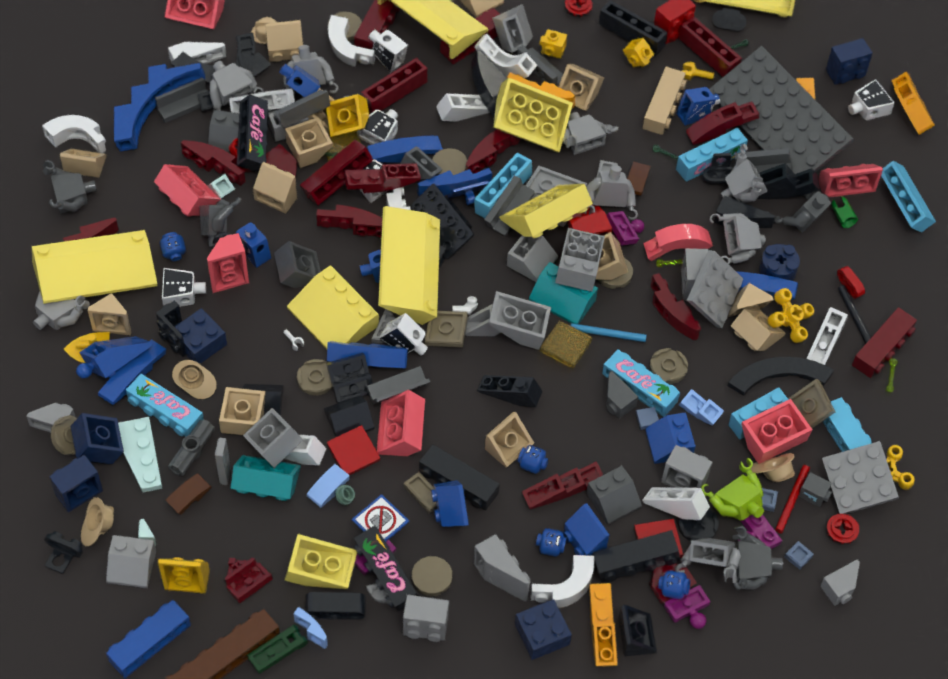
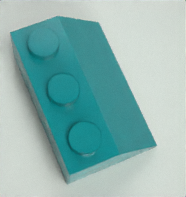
[529,262,598,324]
[231,455,301,500]

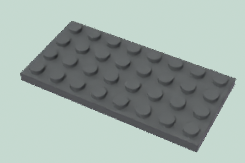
[709,46,854,174]

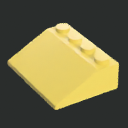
[493,78,573,153]
[500,184,593,239]
[287,265,379,349]

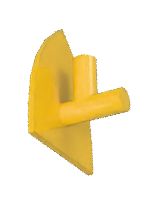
[64,332,110,363]

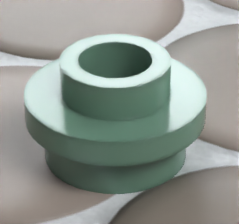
[336,485,355,505]

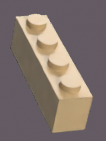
[643,67,687,135]

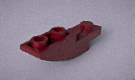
[686,101,759,145]
[466,129,521,174]
[181,140,246,186]
[344,163,421,193]
[316,205,382,237]
[651,273,701,341]

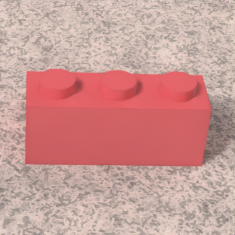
[165,0,225,29]
[154,164,221,216]
[819,164,883,197]
[207,233,249,293]
[377,390,425,456]
[741,399,812,464]

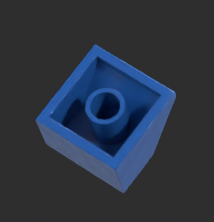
[645,412,695,464]
[431,480,469,527]
[563,503,609,556]

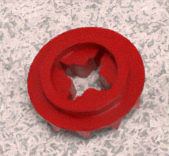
[565,0,592,17]
[826,514,859,545]

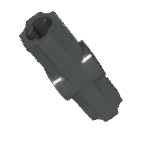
[168,419,215,476]

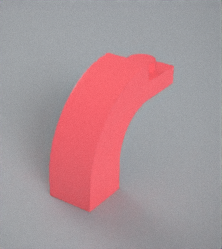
[644,224,713,261]

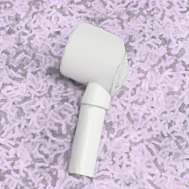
[283,329,304,351]

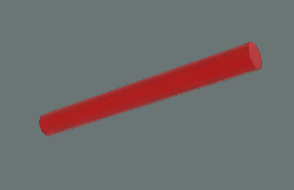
[775,465,810,533]

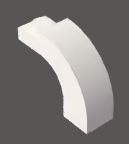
[328,15,376,67]
[475,34,537,78]
[229,89,295,113]
[42,115,106,153]
[531,555,594,608]

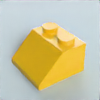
[326,94,369,138]

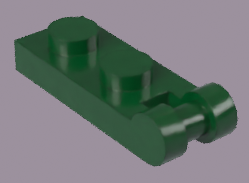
[247,625,308,674]

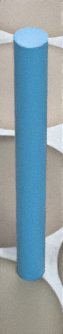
[570,323,646,342]

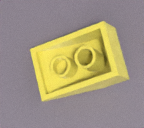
[285,534,357,589]

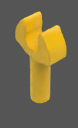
[682,62,714,80]

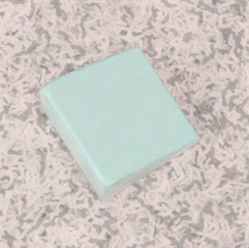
[208,174,235,198]
[138,519,156,546]

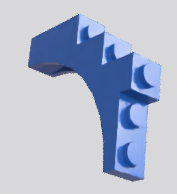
[114,63,205,152]

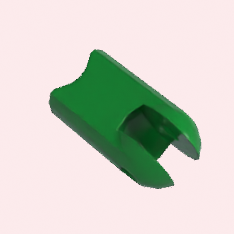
[831,196,858,228]

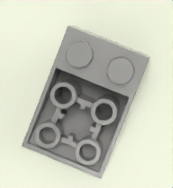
[555,228,605,291]
[474,534,530,602]

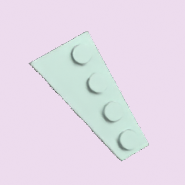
[118,417,162,493]

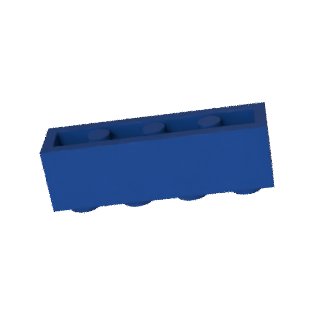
[106,600,191,679]

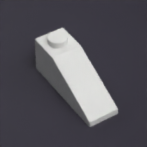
[168,42,226,64]
[436,93,490,121]
[806,307,848,365]
[284,435,326,466]
[643,487,710,520]

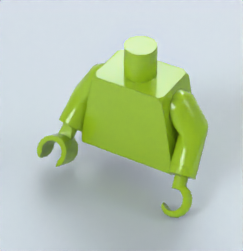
[701,458,764,520]

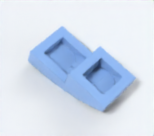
[679,389,724,425]
[306,464,350,508]
[294,607,328,649]

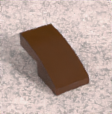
[627,162,651,195]
[166,473,212,515]

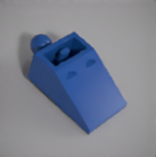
[76,336,153,379]

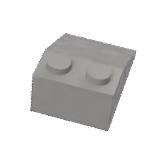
[488,291,551,350]

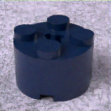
[759,244,800,281]

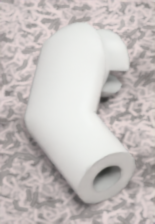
[453,296,478,315]

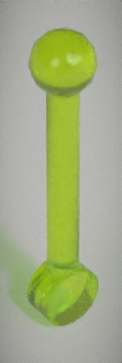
[656,259,683,267]
[886,358,898,392]

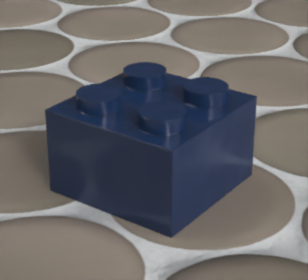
[826,38,873,85]
[175,308,227,364]
[71,413,124,464]
[49,455,103,513]
[515,599,572,660]

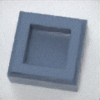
[635,407,659,430]
[762,488,778,512]
[784,541,814,570]

